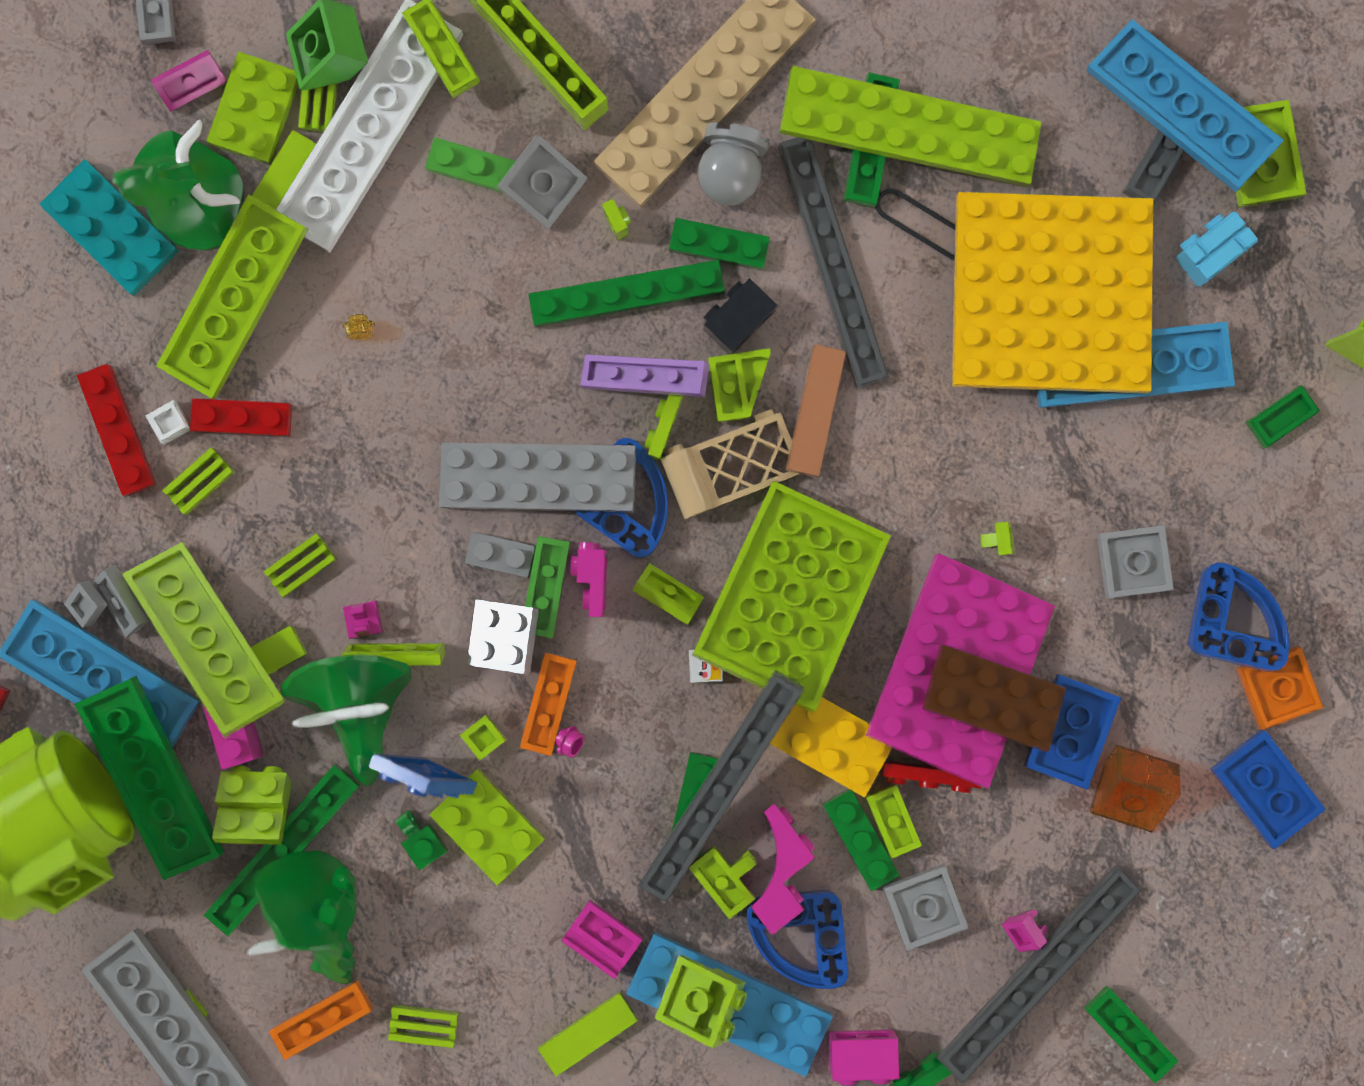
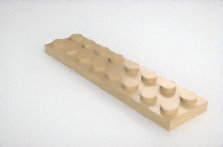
[593,0,816,208]

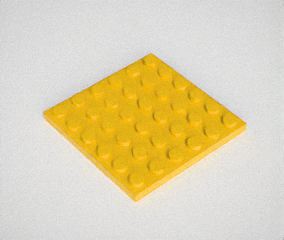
[952,192,1153,394]

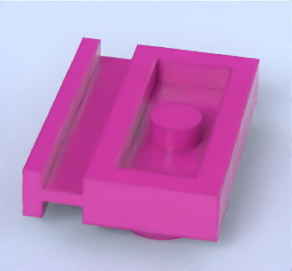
[561,899,643,979]

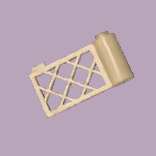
[661,409,800,520]

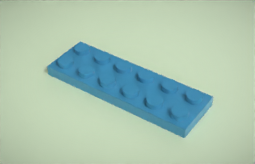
[1087,19,1284,192]
[1037,322,1235,408]
[0,599,201,748]
[626,932,833,1077]

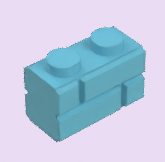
[1175,211,1258,287]

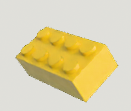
[770,697,892,797]

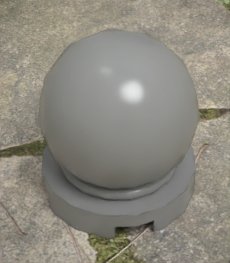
[698,122,770,206]

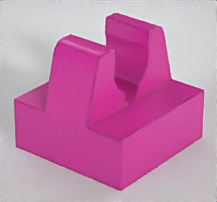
[343,601,383,639]
[1001,910,1048,952]

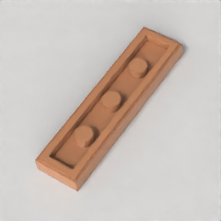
[786,344,846,478]

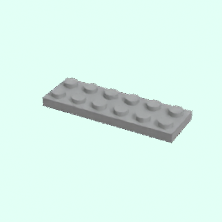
[439,443,636,512]
[81,928,255,1086]

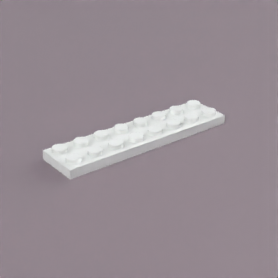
[276,0,463,253]

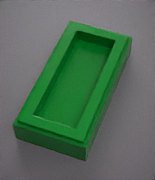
[1245,385,1320,449]

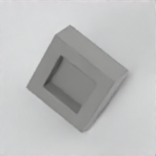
[64,580,108,628]

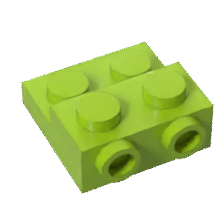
[212,765,292,845]
[654,955,747,1049]

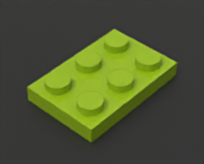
[206,51,299,165]
[1236,100,1307,208]
[430,768,545,886]

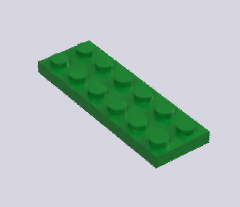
[74,676,225,881]

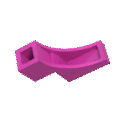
[751,804,815,935]

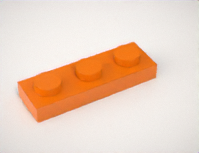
[520,652,577,756]
[268,980,374,1061]

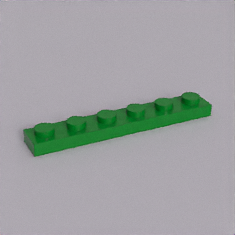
[528,259,725,327]
[203,763,361,937]

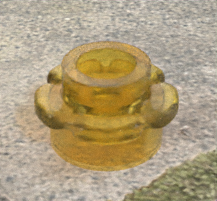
[342,314,375,340]

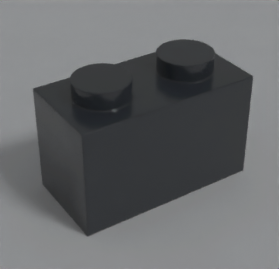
[703,278,777,354]

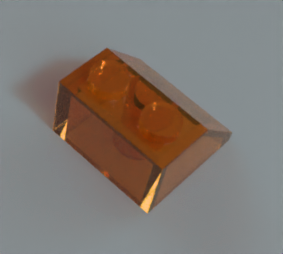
[1090,745,1181,833]

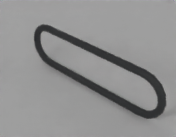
[876,189,955,261]

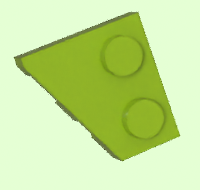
[708,348,771,423]

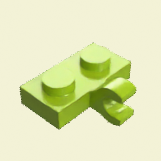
[689,845,757,919]

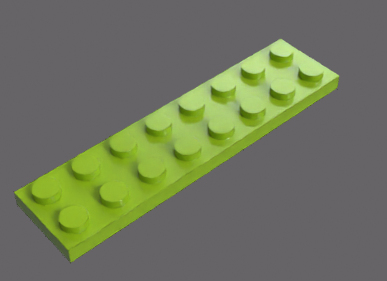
[779,66,1042,187]

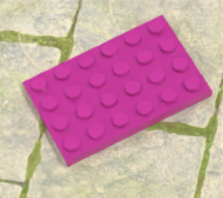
[865,553,1055,788]

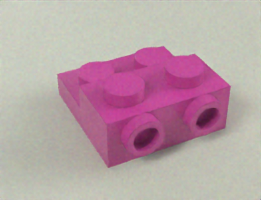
[571,543,608,617]

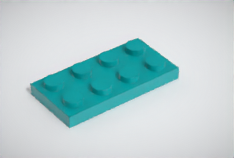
[39,159,179,296]

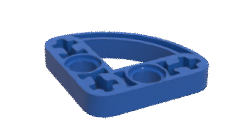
[575,438,668,558]
[1188,563,1289,672]
[746,890,848,989]

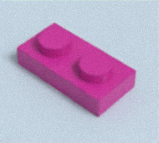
[151,50,227,112]

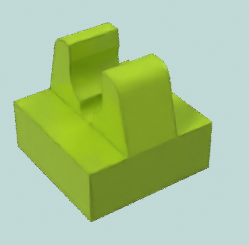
[980,521,1015,556]

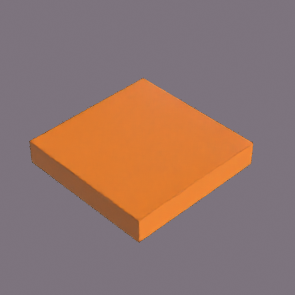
[1236,646,1324,730]

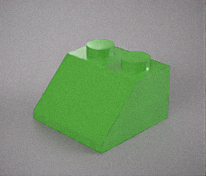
[286,0,368,91]

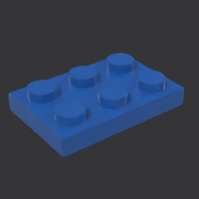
[1023,674,1121,790]
[1210,730,1326,849]
[369,754,477,798]

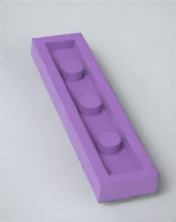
[580,354,710,397]

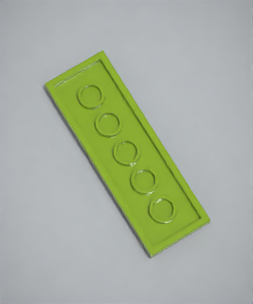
[156,194,309,399]
[122,542,285,738]

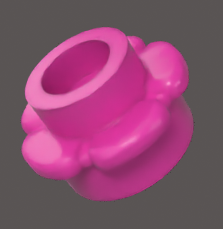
[555,726,585,758]

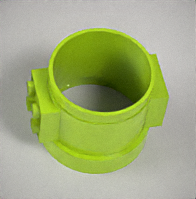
[0,727,135,921]

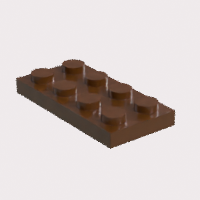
[922,645,1066,752]

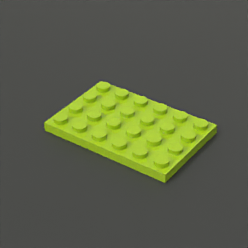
[692,480,891,713]

